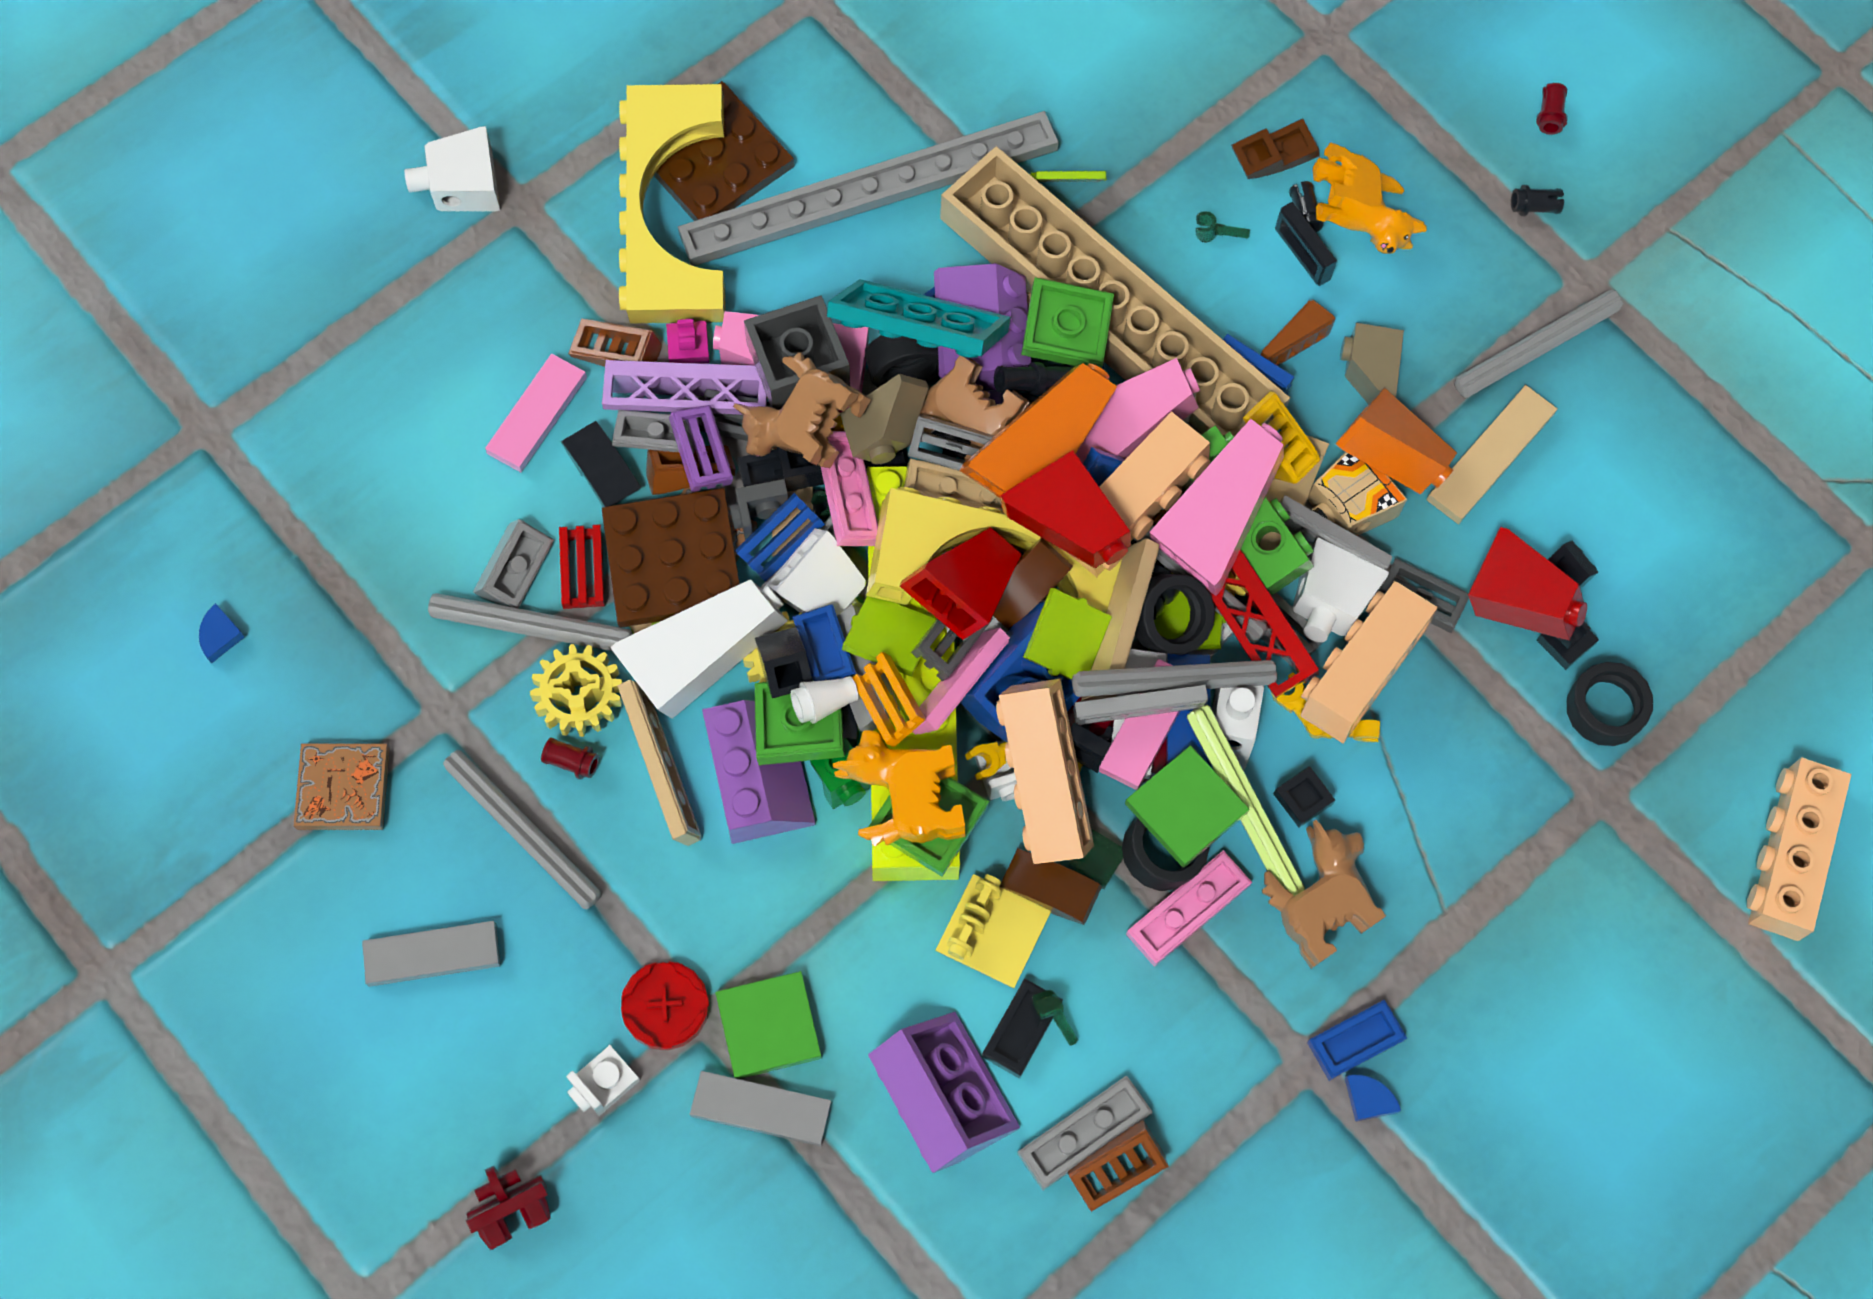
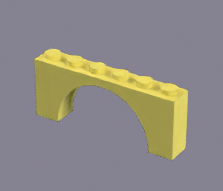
[619,84,725,324]
[866,487,1122,613]

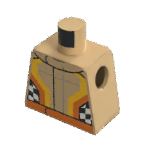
[1308,452,1407,536]

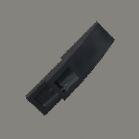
[737,447,906,492]

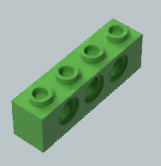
[1191,425,1314,595]

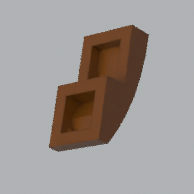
[1231,118,1320,179]
[993,538,1072,630]
[1000,848,1102,925]

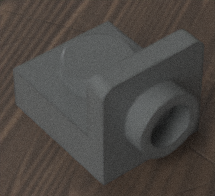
[730,479,788,540]

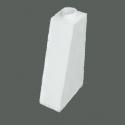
[610,579,788,719]

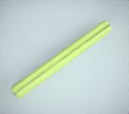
[1187,705,1305,896]

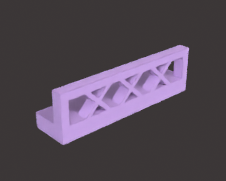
[602,360,767,415]

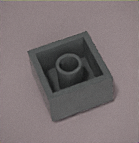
[743,295,850,410]

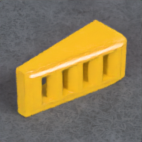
[1243,391,1321,484]

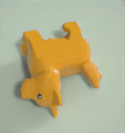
[1313,142,1427,254]
[833,730,965,847]

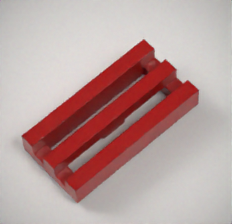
[559,524,605,609]

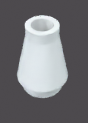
[791,676,858,724]

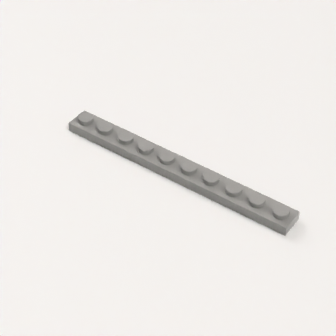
[678,111,1059,266]

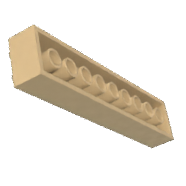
[940,146,1290,437]

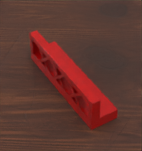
[1206,550,1319,698]

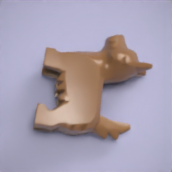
[733,353,871,468]
[905,355,1031,461]
[1262,820,1386,969]

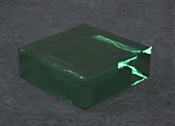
[1068,829,1123,890]

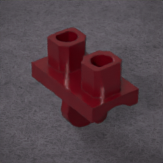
[466,1165,551,1250]

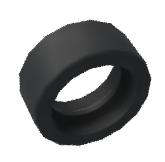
[865,335,939,388]
[1135,574,1215,655]
[1567,662,1653,746]
[1122,818,1209,891]

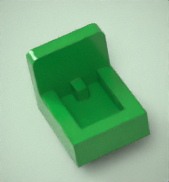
[810,738,869,809]

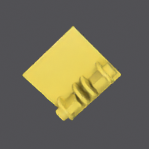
[935,874,1051,989]

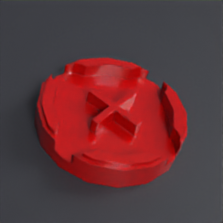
[621,961,710,1051]

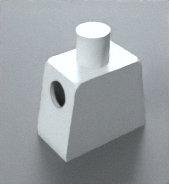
[404,126,500,211]
[764,528,867,615]
[1293,537,1389,642]
[1212,685,1264,770]

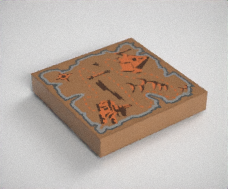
[294,744,390,830]

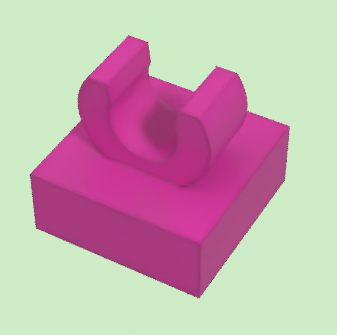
[666,319,710,364]

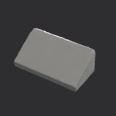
[612,410,700,454]
[473,519,554,608]

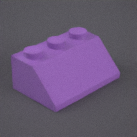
[934,263,1031,390]
[702,700,815,844]
[868,1012,1020,1173]

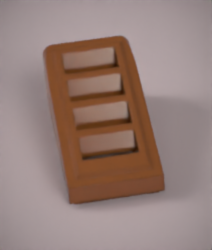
[1261,299,1335,366]
[568,319,662,367]
[646,445,736,495]
[1068,1120,1169,1212]

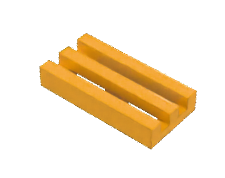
[853,652,926,747]

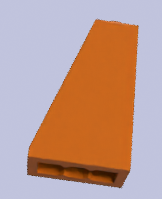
[959,363,1117,498]

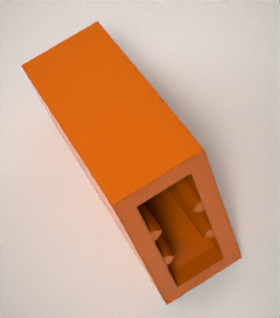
[1335,388,1457,494]

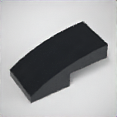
[561,421,641,507]

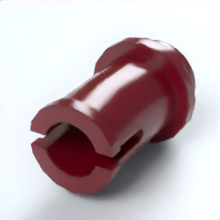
[1536,83,1568,135]
[541,737,599,780]

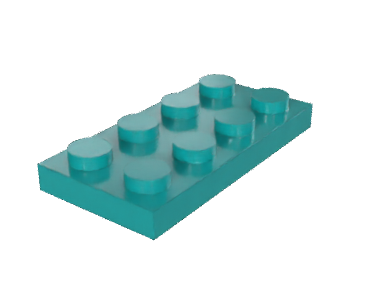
[827,279,1011,358]

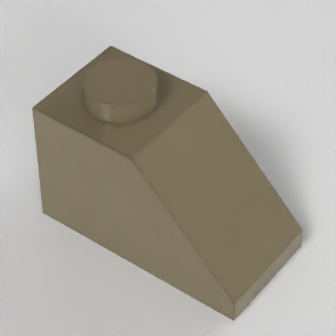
[1340,323,1404,405]
[840,374,928,464]

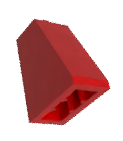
[1000,450,1131,568]
[899,527,1021,640]
[1468,527,1587,640]

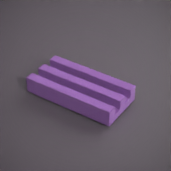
[669,405,733,492]

